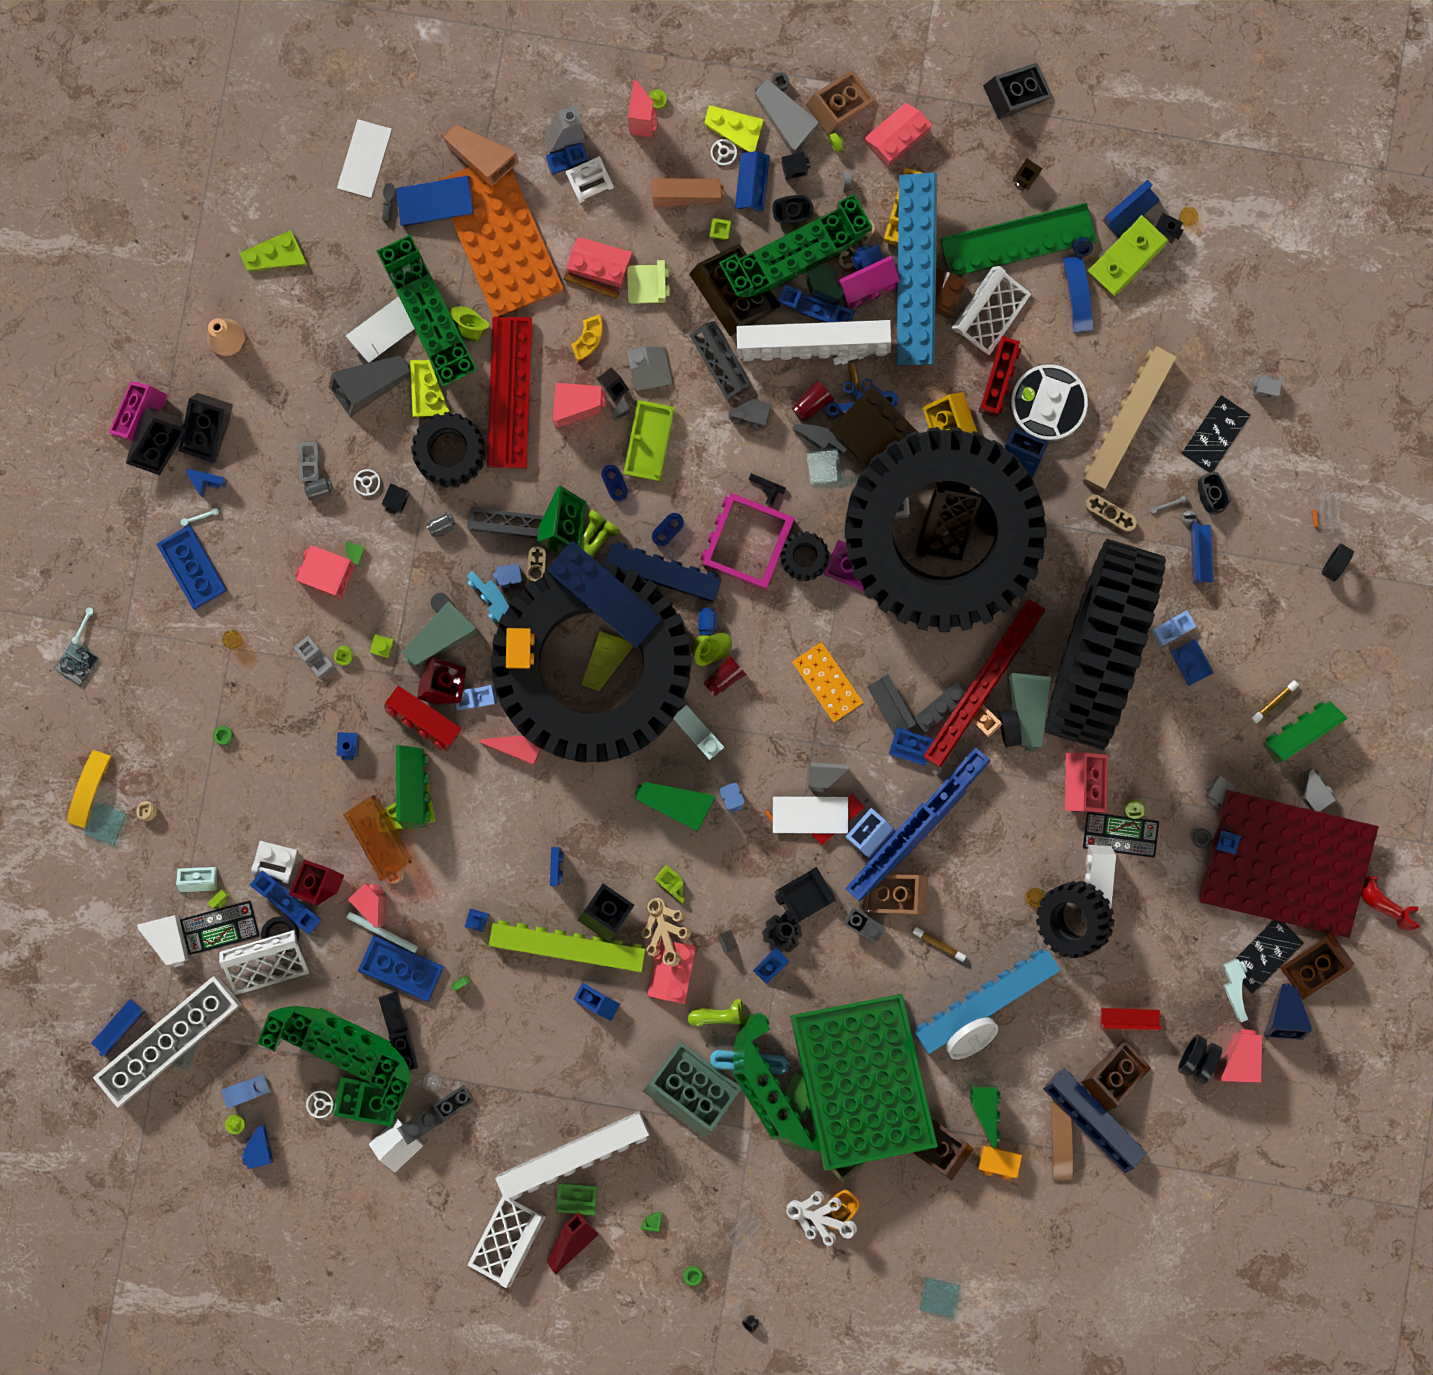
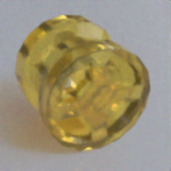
[222,630,243,650]
[1025,888,1045,907]

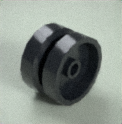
[1177,1034,1222,1085]

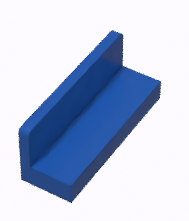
[735,151,770,212]
[1103,180,1160,237]
[1190,523,1213,583]
[91,999,146,1057]

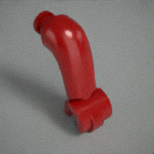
[1361,876,1421,931]

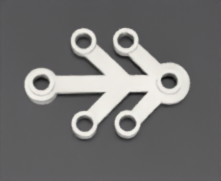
[786,1191,857,1246]

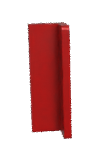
[1100,1008,1162,1030]

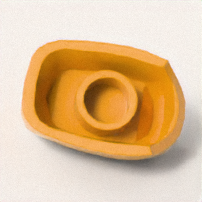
[824,1190,860,1229]

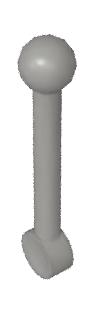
[1149,496,1188,514]

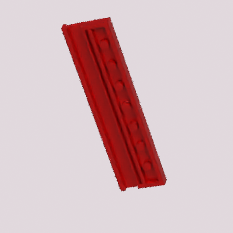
[487,316,533,469]

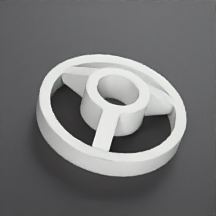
[711,139,737,166]
[354,469,381,496]
[306,1091,334,1118]

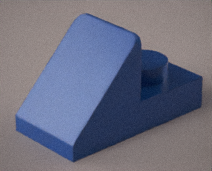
[186,469,227,497]
[753,948,789,984]

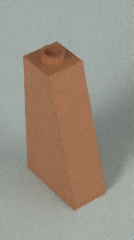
[443,125,519,187]
[651,178,725,207]

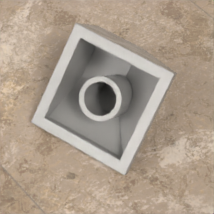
[627,347,672,392]
[808,762,850,792]

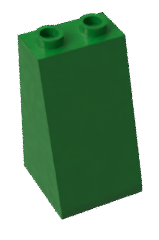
[634,782,715,832]

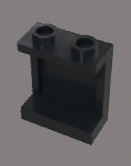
[774,867,836,925]

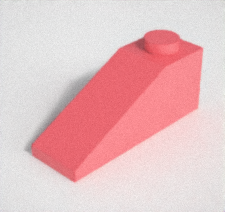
[480,736,541,765]

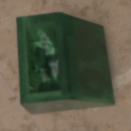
[805,263,844,306]

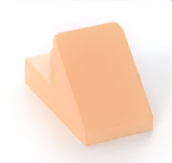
[972,705,1003,737]

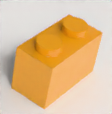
[506,628,535,669]
[977,1145,1022,1181]

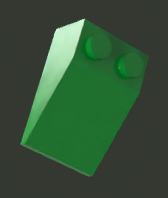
[537,485,586,555]

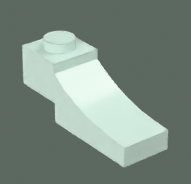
[673,705,724,760]
[1222,959,1248,1022]

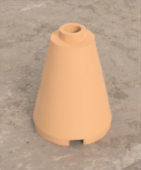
[207,318,245,356]

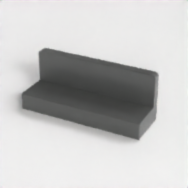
[867,674,916,736]

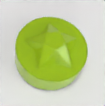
[649,89,667,110]
[828,132,843,152]
[334,645,354,666]
[1125,799,1145,819]
[225,1114,246,1134]

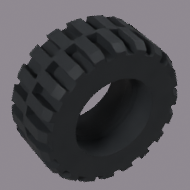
[411,412,486,488]
[1036,881,1115,958]

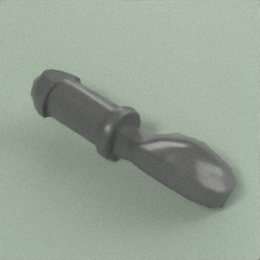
[382,183,395,223]

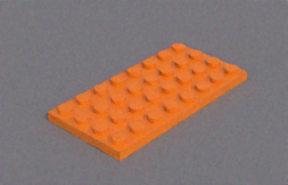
[438,167,564,317]

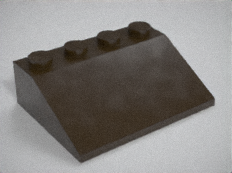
[689,244,781,337]
[829,386,919,468]

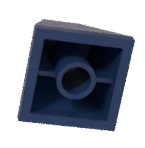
[1264,983,1312,1040]

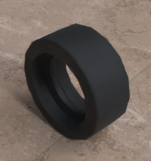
[1322,543,1354,582]
[999,710,1021,747]
[261,916,299,952]

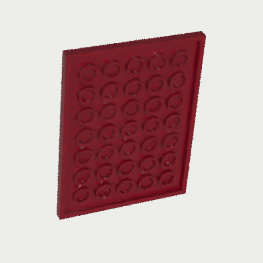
[1198,789,1379,938]

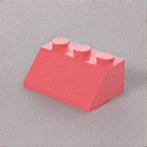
[628,80,658,137]
[863,103,932,167]
[566,237,632,289]
[1064,753,1108,812]
[348,883,386,928]
[647,939,696,1004]

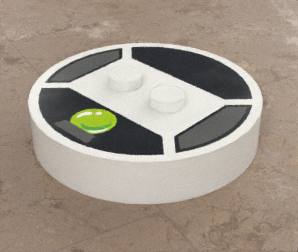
[1010,364,1088,442]

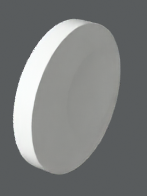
[946,1017,998,1060]

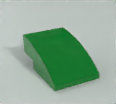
[332,1076,395,1127]

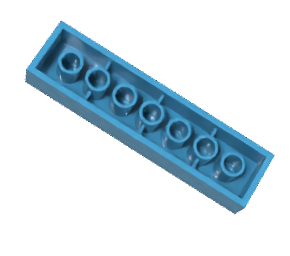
[914,949,1061,1054]

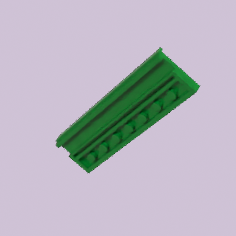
[940,202,1097,276]

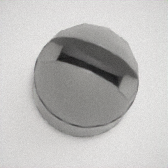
[1181,510,1198,526]

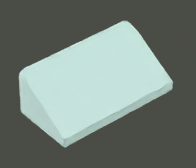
[176,867,217,892]

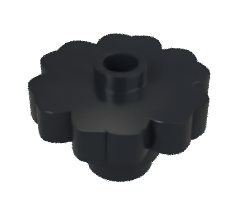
[762,914,802,953]

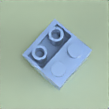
[845,808,896,860]

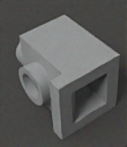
[1251,375,1283,400]

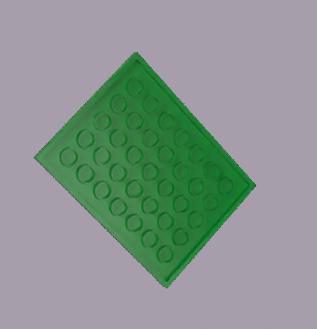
[790,994,938,1171]

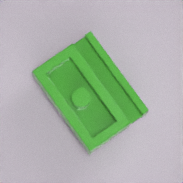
[785,1072,810,1119]
[556,1183,598,1215]

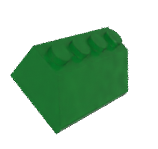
[1263,701,1348,764]
[396,745,430,829]

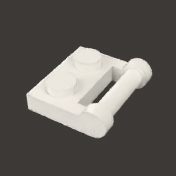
[566,156,614,203]
[251,841,298,884]

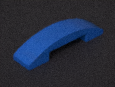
[1063,256,1093,333]
[778,284,855,323]
[250,870,321,935]

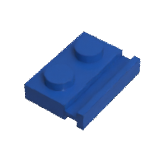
[1170,639,1214,686]
[889,727,934,766]
[550,847,564,886]

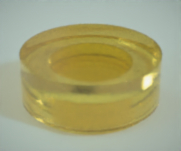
[1179,207,1199,227]

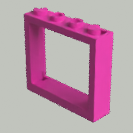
[700,493,795,590]

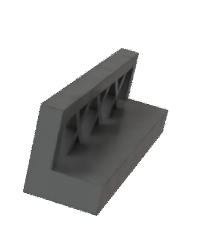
[689,321,752,400]
[467,507,543,539]

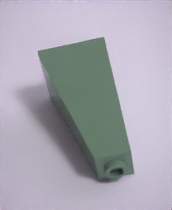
[402,601,479,667]
[1008,673,1051,752]

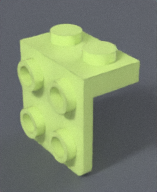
[627,260,670,304]

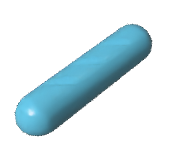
[710,1050,789,1074]

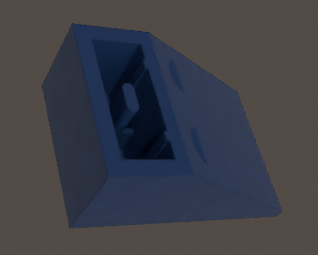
[1004,427,1049,478]

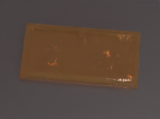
[343,795,412,881]

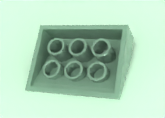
[643,1041,741,1139]

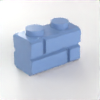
[493,563,524,590]
[719,783,745,814]

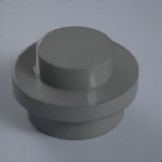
[1192,828,1211,848]

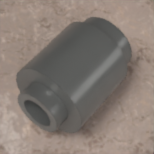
[304,478,334,501]
[426,512,456,537]

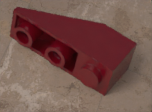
[547,1212,599,1275]

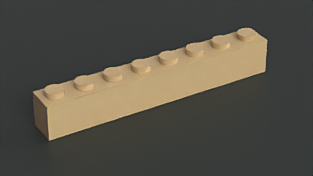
[1082,346,1176,492]

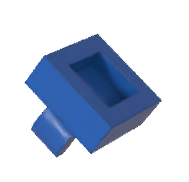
[1215,830,1241,854]
[465,908,489,932]

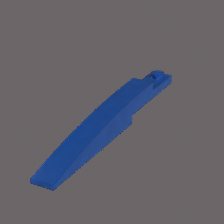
[845,747,991,902]

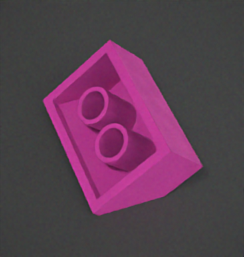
[838,256,900,309]
[108,381,168,442]

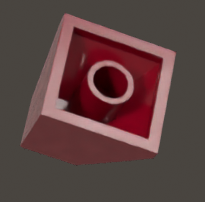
[417,657,466,704]
[289,859,345,906]

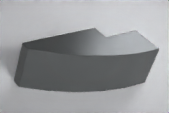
[792,424,848,456]

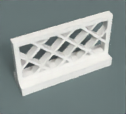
[951,266,1031,355]
[219,930,309,995]
[468,1196,546,1288]

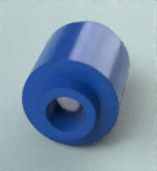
[698,608,718,636]

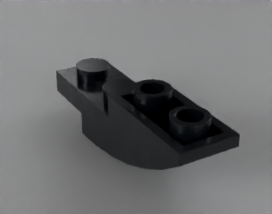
[378,991,418,1070]

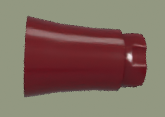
[791,380,835,422]
[704,655,747,697]

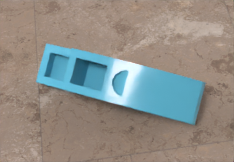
[467,571,509,624]

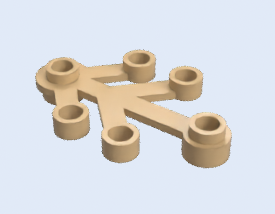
[641,898,691,967]

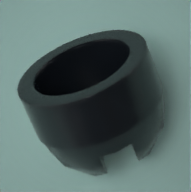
[742,1315,759,1333]

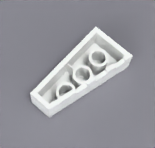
[1081,845,1116,929]

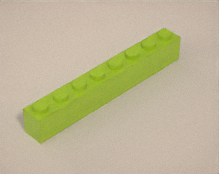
[489,920,646,972]

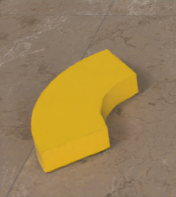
[571,314,603,363]

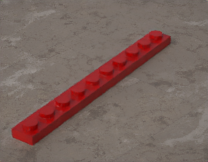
[923,599,1045,768]

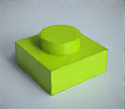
[709,218,731,241]
[370,634,394,658]
[208,890,230,909]

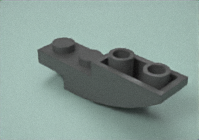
[397,1085,474,1145]

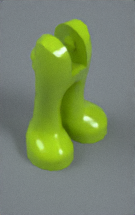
[581,510,621,558]
[688,999,744,1027]

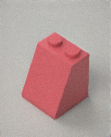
[553,383,607,428]
[295,545,356,600]
[1215,1029,1262,1082]

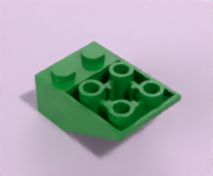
[970,1085,1001,1148]

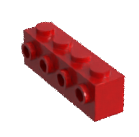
[978,336,1021,417]
[384,685,462,751]

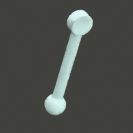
[181,508,219,526]
[72,607,94,644]

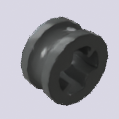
[772,72,789,91]

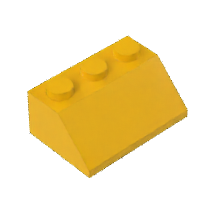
[922,392,977,433]

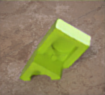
[654,865,684,904]

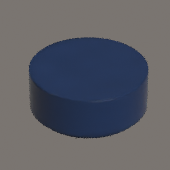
[1073,237,1093,257]

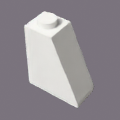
[137,915,189,968]

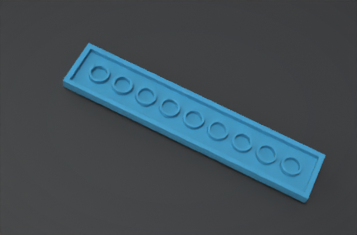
[897,172,937,366]

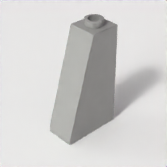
[755,79,819,154]
[544,105,586,154]

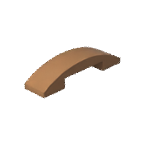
[1050,1102,1073,1181]

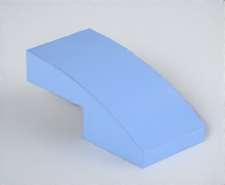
[1151,610,1197,647]
[456,685,498,711]

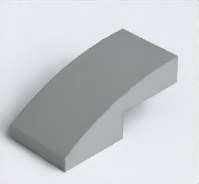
[298,442,319,482]
[294,636,335,679]

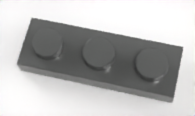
[913,682,966,733]

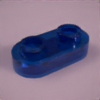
[601,465,628,502]
[652,513,684,547]

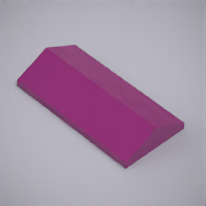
[823,539,863,591]

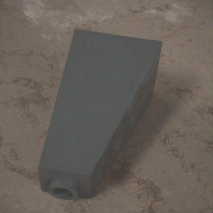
[329,355,411,417]

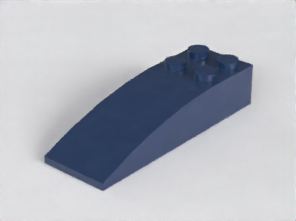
[546,541,661,648]

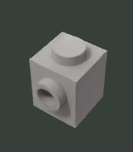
[1205,776,1236,807]

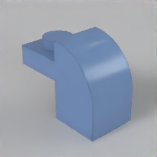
[220,1074,270,1109]

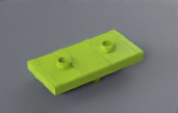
[1087,215,1169,297]
[623,400,675,482]

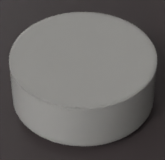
[841,171,852,191]

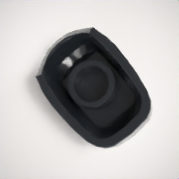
[772,195,814,224]
[1197,472,1231,515]

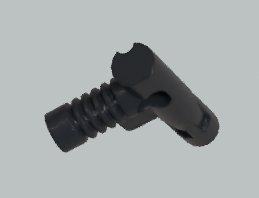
[748,473,786,506]

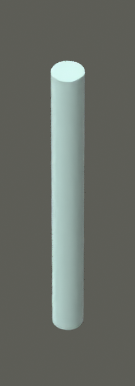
[347,912,418,953]

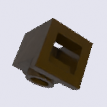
[1013,158,1043,191]

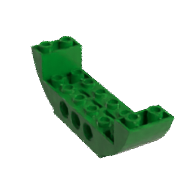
[719,194,873,297]
[376,234,477,387]
[257,1006,411,1112]
[732,1012,820,1151]

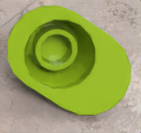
[450,306,489,343]
[689,633,732,666]

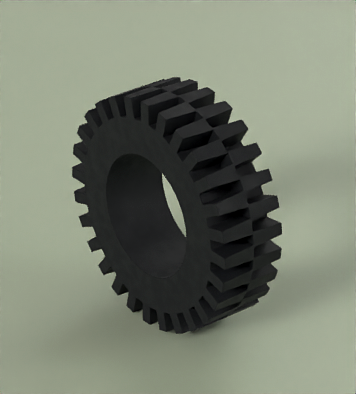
[845,427,1047,632]
[1045,539,1166,751]
[491,562,692,763]

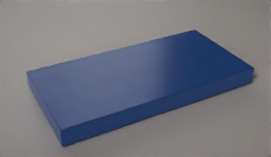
[396,176,474,226]
[156,525,227,610]
[358,936,445,1002]

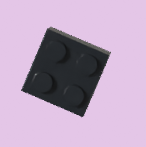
[577,883,635,942]

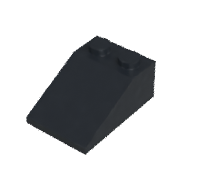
[983,63,1053,120]
[179,393,233,463]
[126,406,187,475]

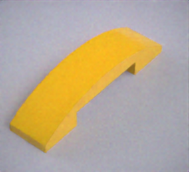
[67,750,112,828]

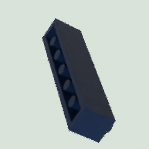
[605,542,721,603]
[1043,1068,1147,1173]

